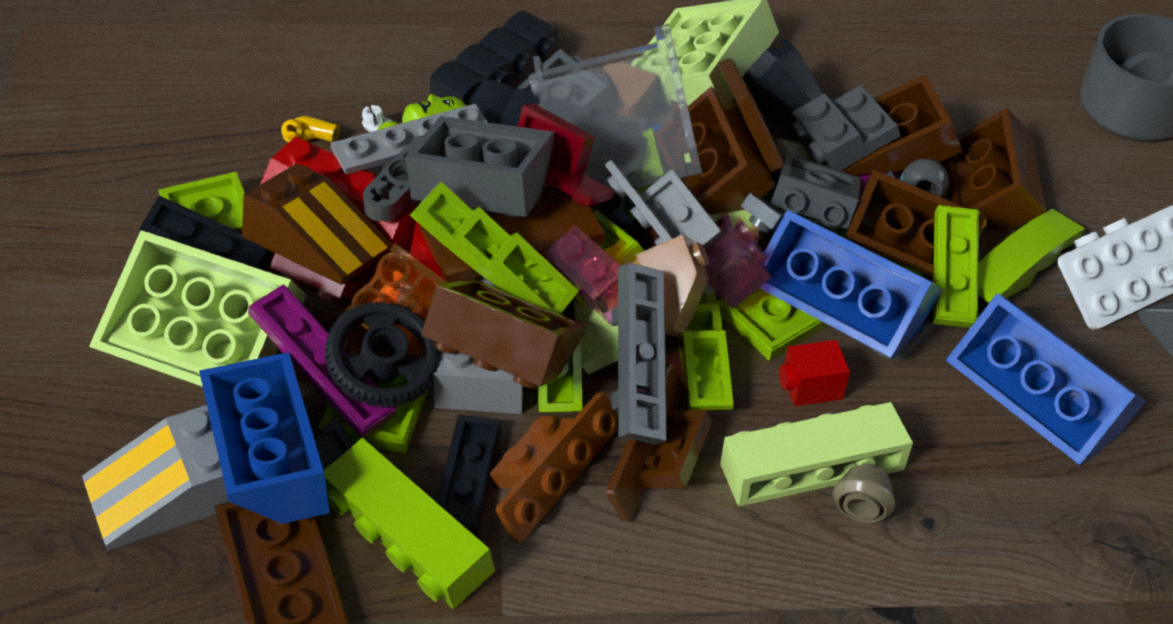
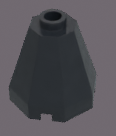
[743,38,823,126]

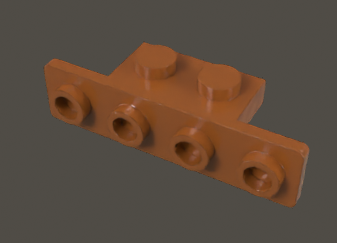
[490,393,619,543]

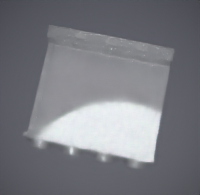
[529,24,702,193]

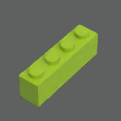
[324,438,495,610]

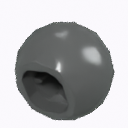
[900,158,950,198]

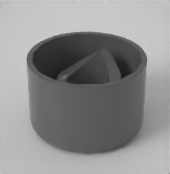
[1080,14,1173,141]

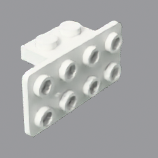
[1058,205,1173,330]

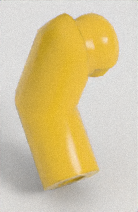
[281,116,340,143]

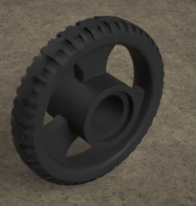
[325,301,441,408]

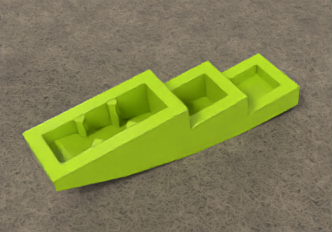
[410,181,579,314]
[978,209,1085,303]
[677,277,734,410]

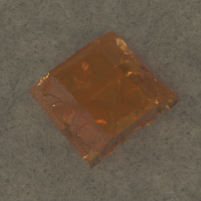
[345,243,449,356]

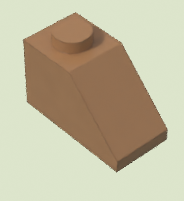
[636,234,709,337]

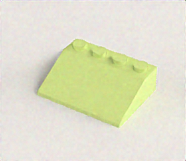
[631,0,779,111]
[89,230,307,387]

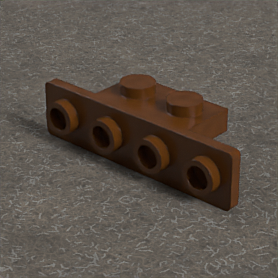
[606,363,712,521]

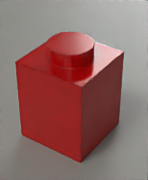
[779,340,850,407]

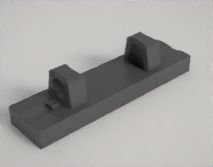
[611,262,666,445]

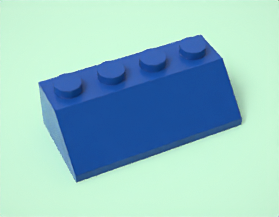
[749,210,943,359]
[946,293,1146,466]
[199,352,330,524]

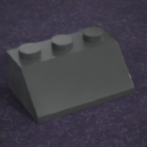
[405,116,554,217]

